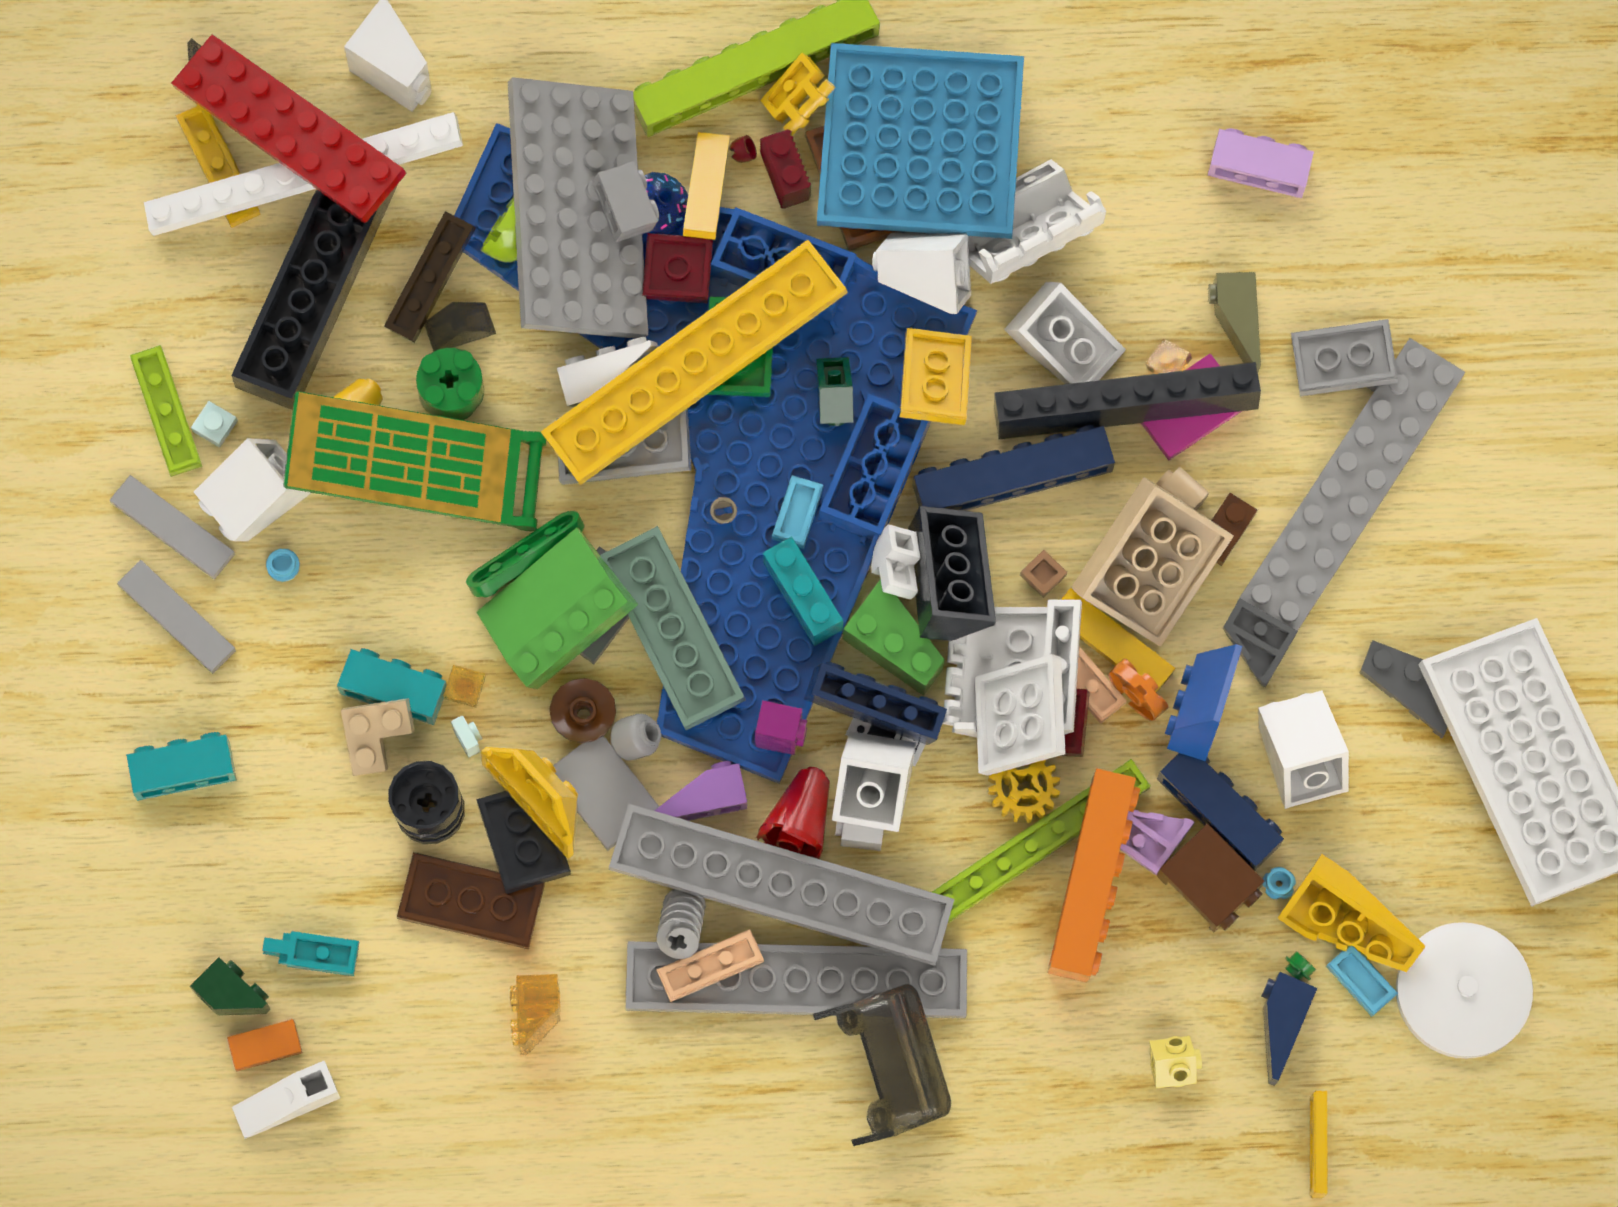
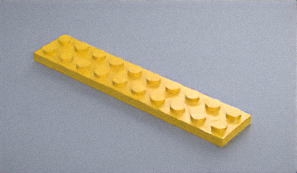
[541,240,848,485]

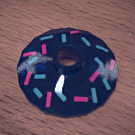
[645,172,688,234]

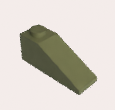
[1208,272,1261,372]

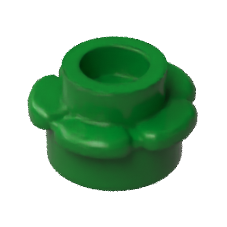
[1285,951,1316,981]

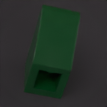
[190,957,271,1016]

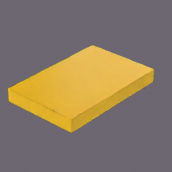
[899,328,972,425]

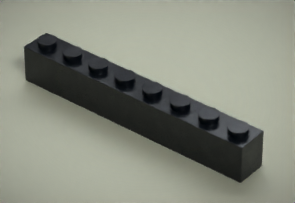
[994,362,1261,440]

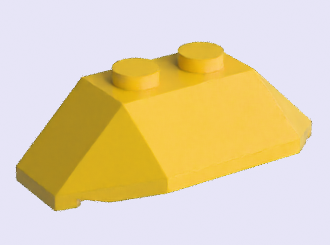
[481,747,578,859]

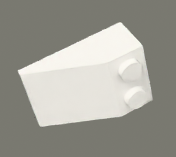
[1004,282,1126,384]

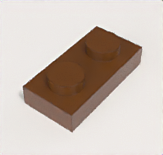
[1211,493,1258,566]

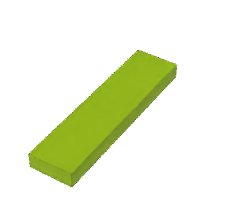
[130,345,202,477]

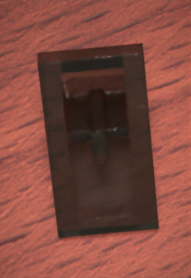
[424,302,496,352]

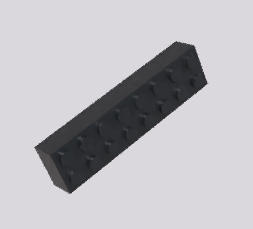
[231,185,398,410]

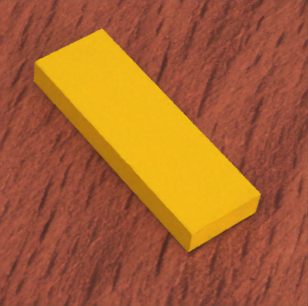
[1310,1090,1328,1198]

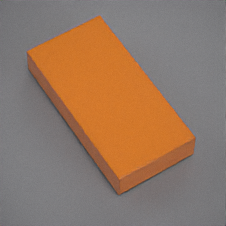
[227,1019,303,1072]

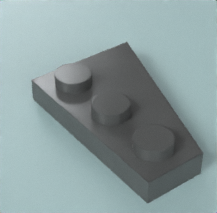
[1360,640,1447,739]

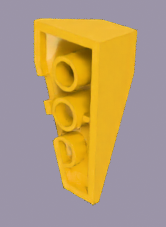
[1278,854,1425,972]

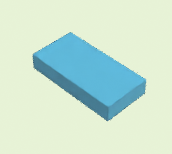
[772,475,824,549]
[1326,946,1398,1017]

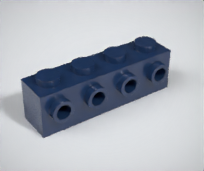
[804,662,947,745]

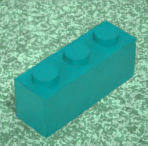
[763,536,843,646]
[337,648,448,725]
[126,732,237,801]

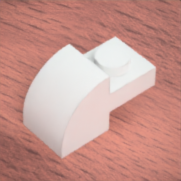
[871,524,921,599]

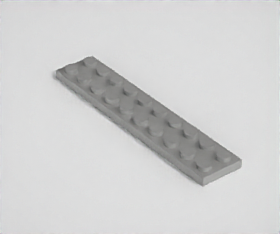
[1237,338,1465,631]
[609,803,954,966]
[626,941,967,1018]

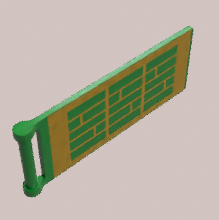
[283,391,546,531]

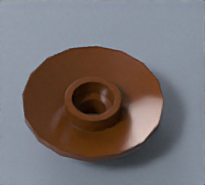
[549,678,616,743]

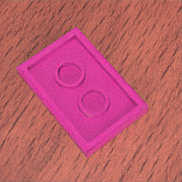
[1141,353,1242,461]

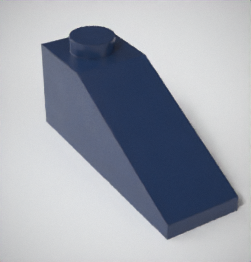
[1261,972,1317,1086]

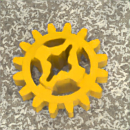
[987,760,1060,823]

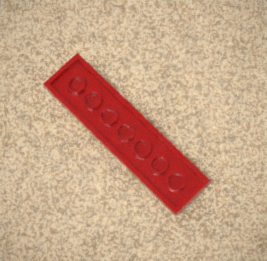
[171,34,407,223]

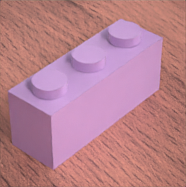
[1207,128,1314,198]

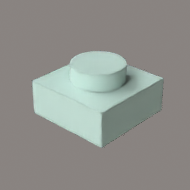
[191,401,238,447]
[451,715,482,758]

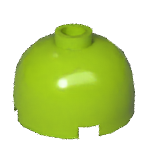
[480,197,517,263]

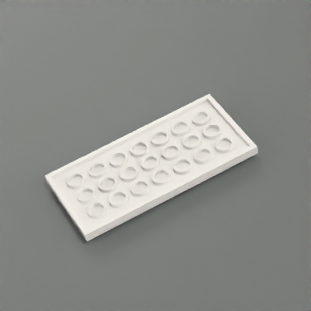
[1418,618,1618,907]

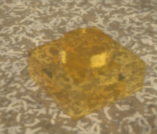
[1145,339,1192,374]
[443,665,486,708]

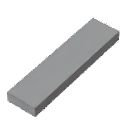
[110,475,235,580]
[117,560,236,674]

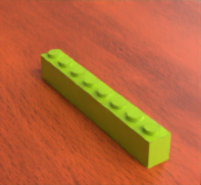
[633,0,880,138]

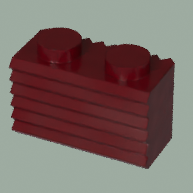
[760,129,811,209]

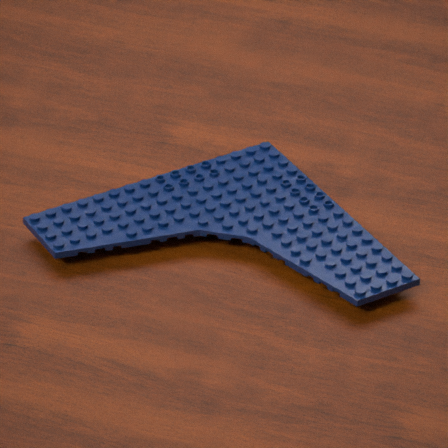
[454,123,977,784]

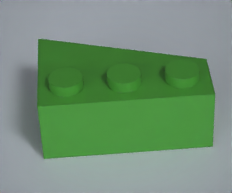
[842,579,945,696]

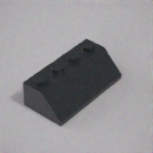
[908,506,996,641]

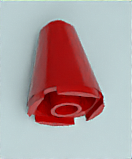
[757,767,830,859]

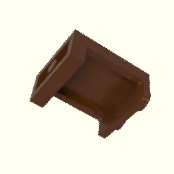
[1157,824,1265,933]

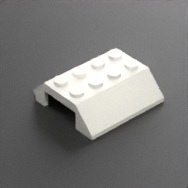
[968,159,1106,284]
[943,600,1082,738]

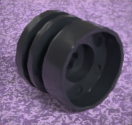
[388,761,465,844]

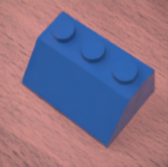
[1165,644,1243,761]

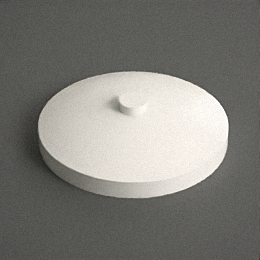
[1396,922,1533,1059]

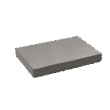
[1291,319,1398,397]
[553,736,659,851]

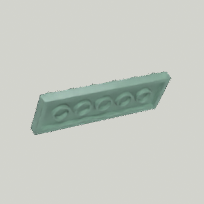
[600,526,746,730]

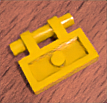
[760,53,835,136]

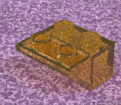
[510,974,561,1055]

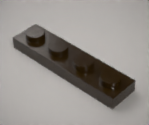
[384,211,476,343]

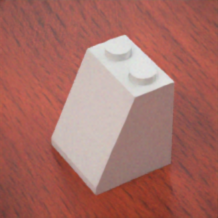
[344,0,431,112]
[872,232,971,314]
[194,438,311,541]
[1258,691,1349,809]
[832,731,916,832]

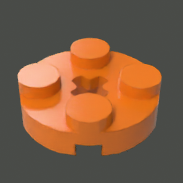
[1108,658,1169,721]

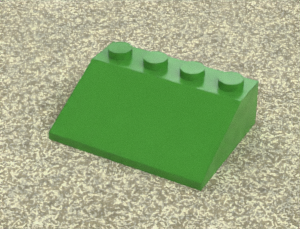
[477,527,638,689]

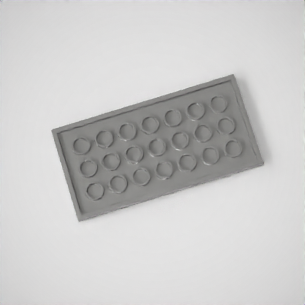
[508,77,648,338]

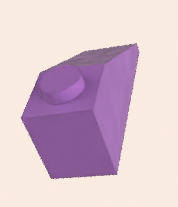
[654,761,747,821]

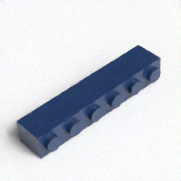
[912,425,1115,511]

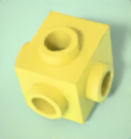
[1149,1036,1202,1088]

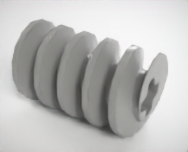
[657,889,706,959]

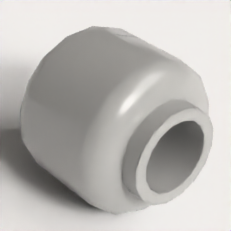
[611,714,661,760]

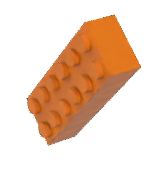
[1047,768,1140,983]

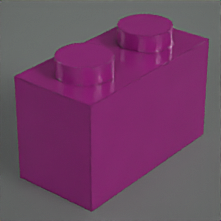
[755,700,807,755]

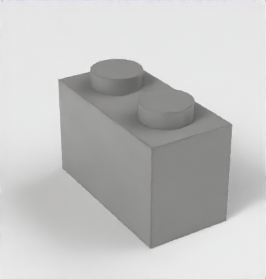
[592,161,659,242]

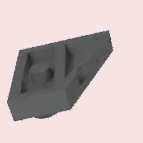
[1223,598,1298,688]

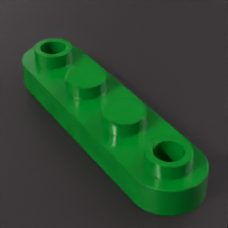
[466,511,585,598]

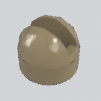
[710,497,737,524]

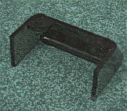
[813,984,951,1146]

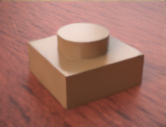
[1020,550,1067,598]

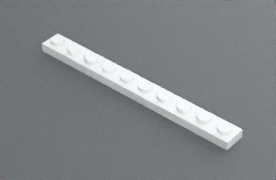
[144,112,463,236]

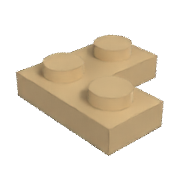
[341,698,415,776]

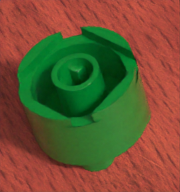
[416,348,484,420]

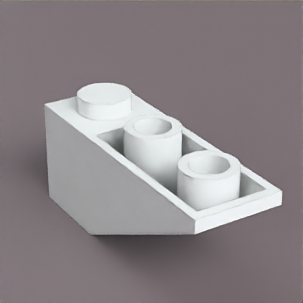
[557,337,658,407]
[232,1061,340,1139]

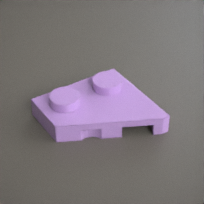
[1120,810,1194,875]

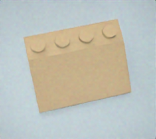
[1071,477,1234,647]

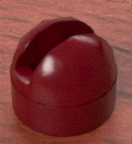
[729,135,757,163]

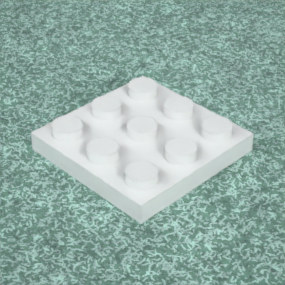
[975,654,1065,776]

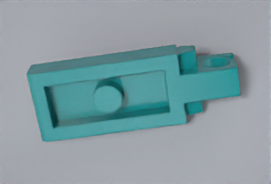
[262,931,360,976]

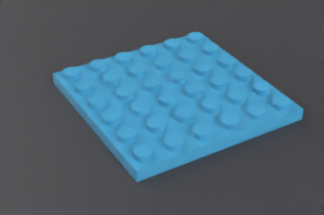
[817,43,1024,239]

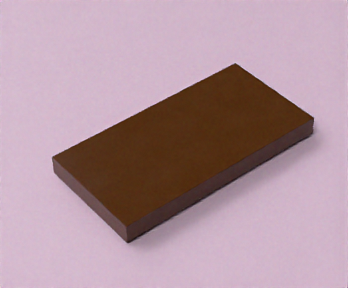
[397,852,545,949]

